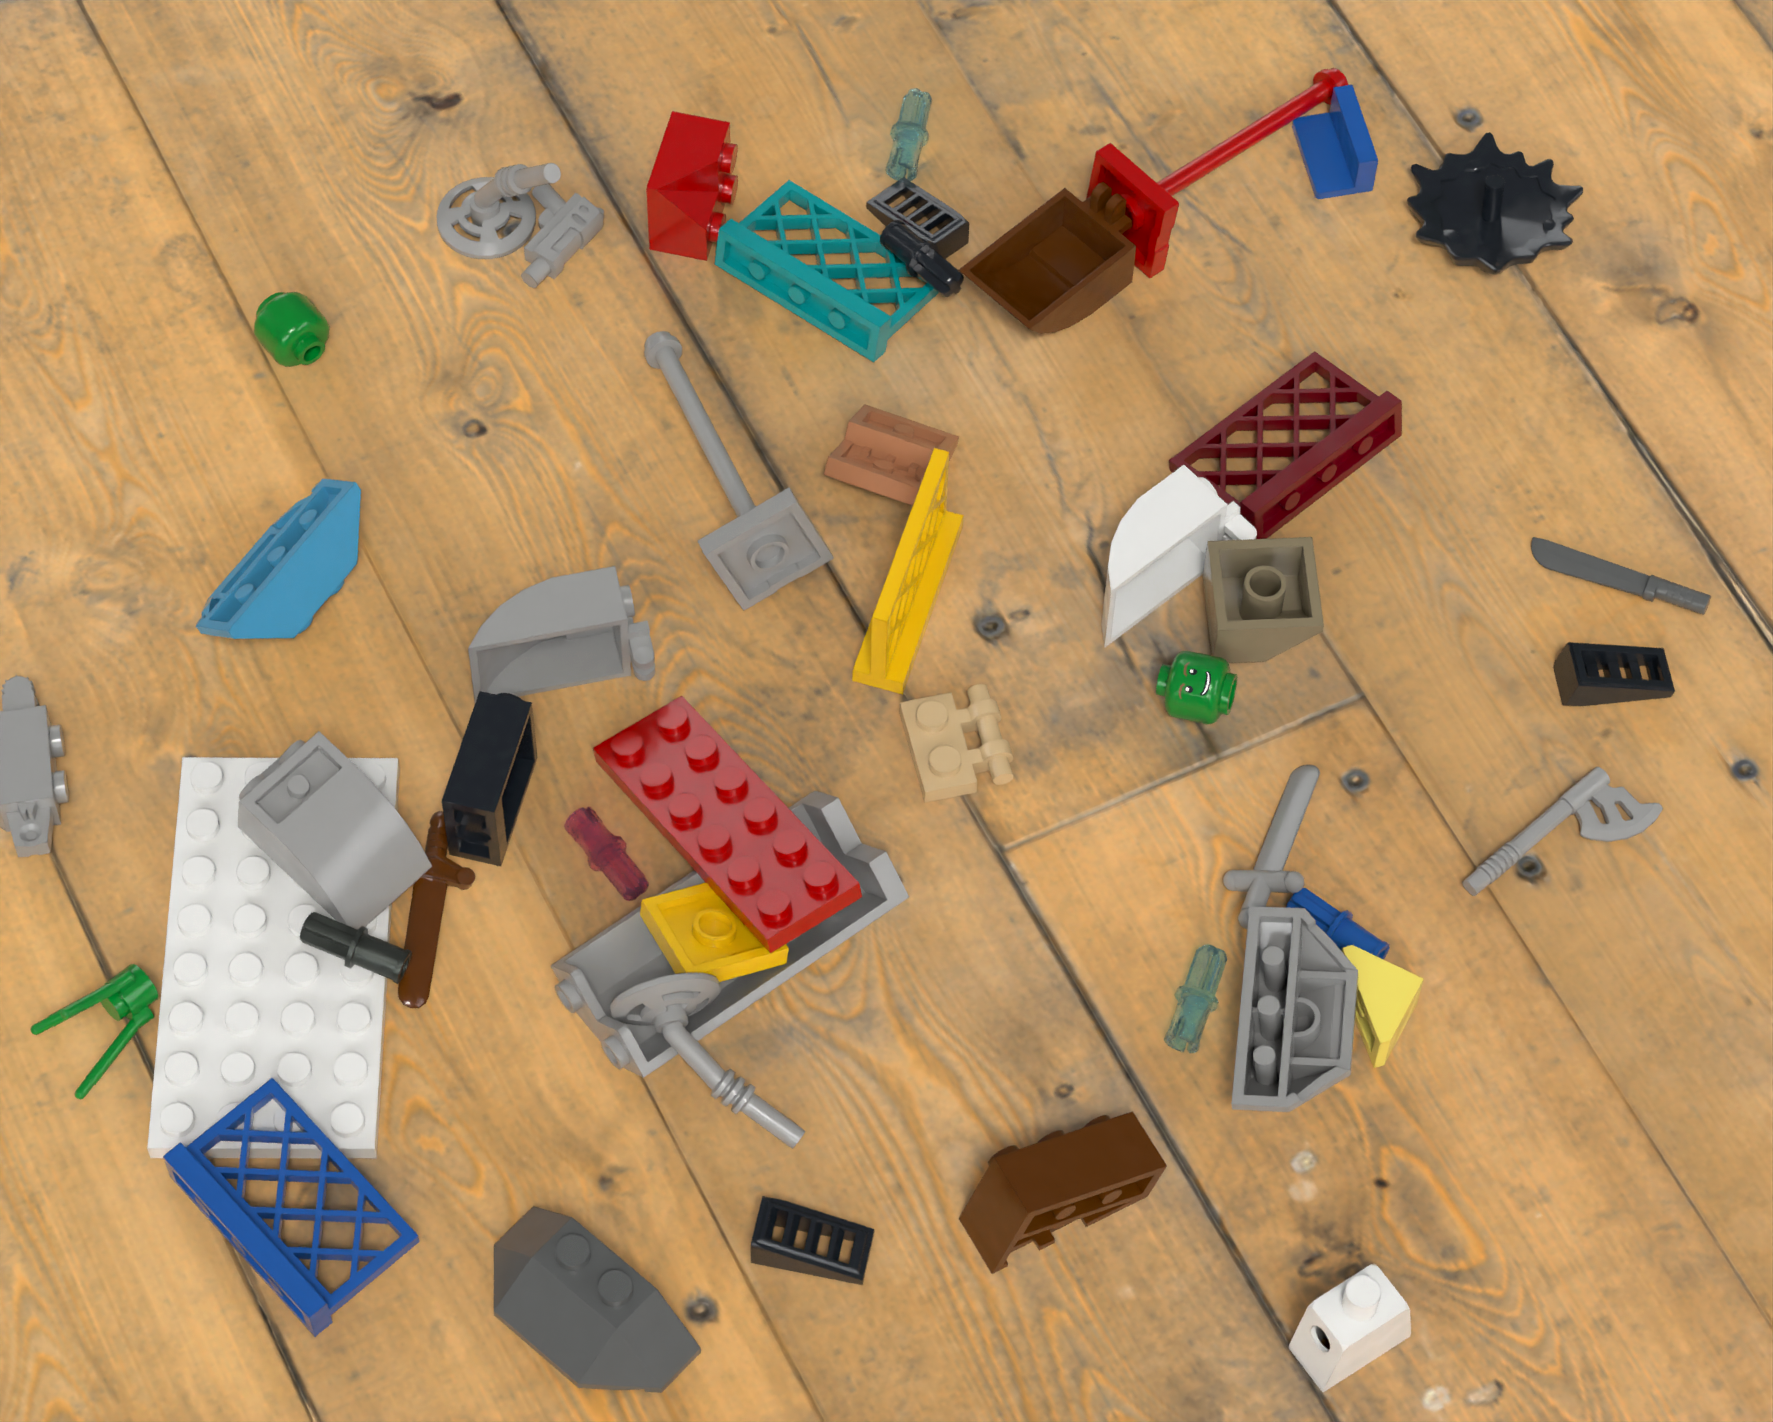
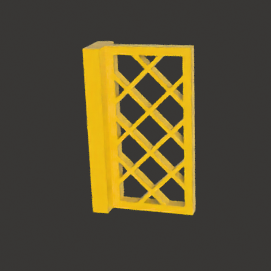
[852,448,964,695]

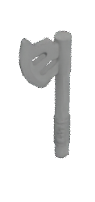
[1462,767,1663,896]

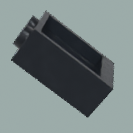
[442,691,538,866]

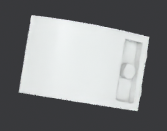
[1101,465,1257,648]

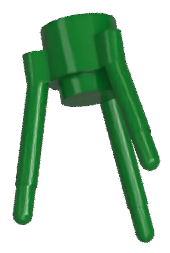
[31,964,159,1100]

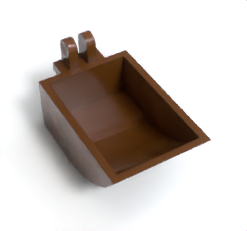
[959,182,1136,334]

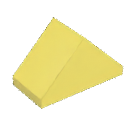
[1342,945,1424,1068]

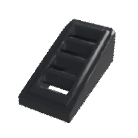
[866,177,970,259]
[1553,642,1675,706]
[750,1196,875,1285]

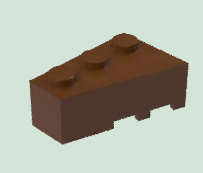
[959,1111,1167,1274]

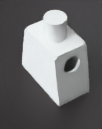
[1288,1264,1411,1392]

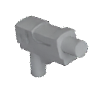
[521,184,604,288]

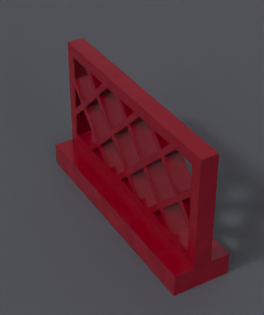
[1169,351,1402,539]

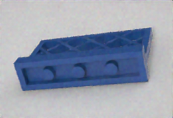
[163,1078,420,1337]

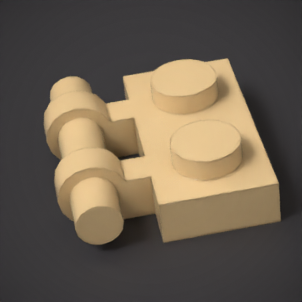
[899,684,1013,803]

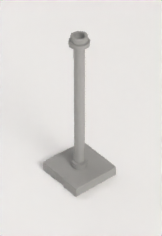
[644,331,834,611]

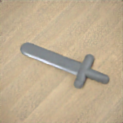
[1223,765,1320,929]

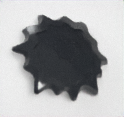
[1407,132,1583,275]

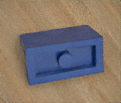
[1292,85,1378,199]

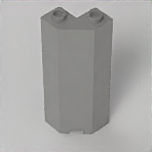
[551,791,909,1078]

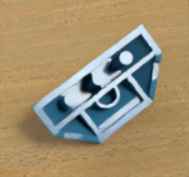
[196,479,361,639]

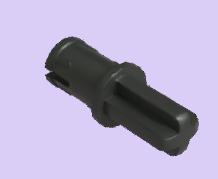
[300,912,412,984]

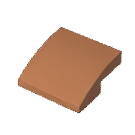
[824,404,959,506]

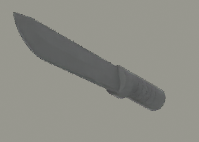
[1531,537,1711,615]

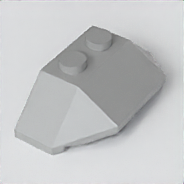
[1231,906,1358,1112]

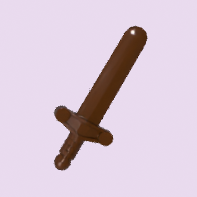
[398,811,475,1008]

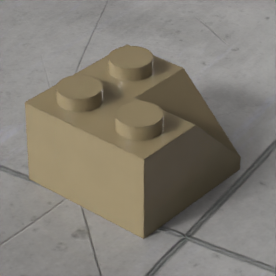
[1202,537,1324,663]

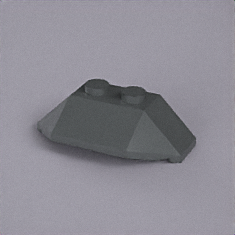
[494,1206,701,1393]

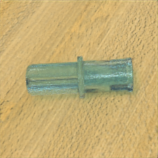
[885,88,932,181]
[1164,944,1227,1053]

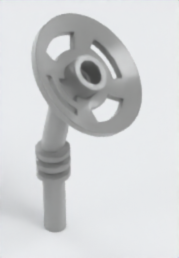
[437,163,561,259]
[610,972,805,1149]

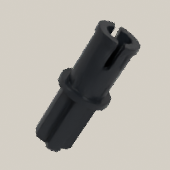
[880,220,964,297]

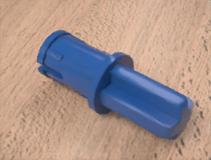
[1286,888,1390,960]

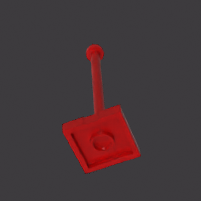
[1086,68,1348,279]

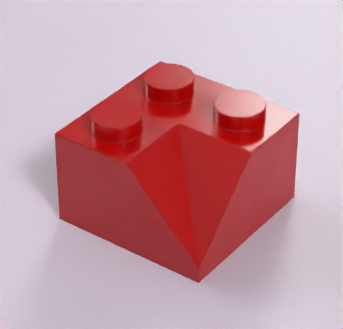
[646,111,738,261]

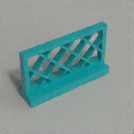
[714,180,938,362]

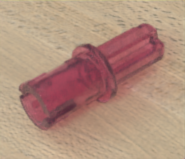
[564,806,649,901]

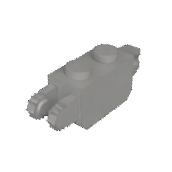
[0,675,69,857]

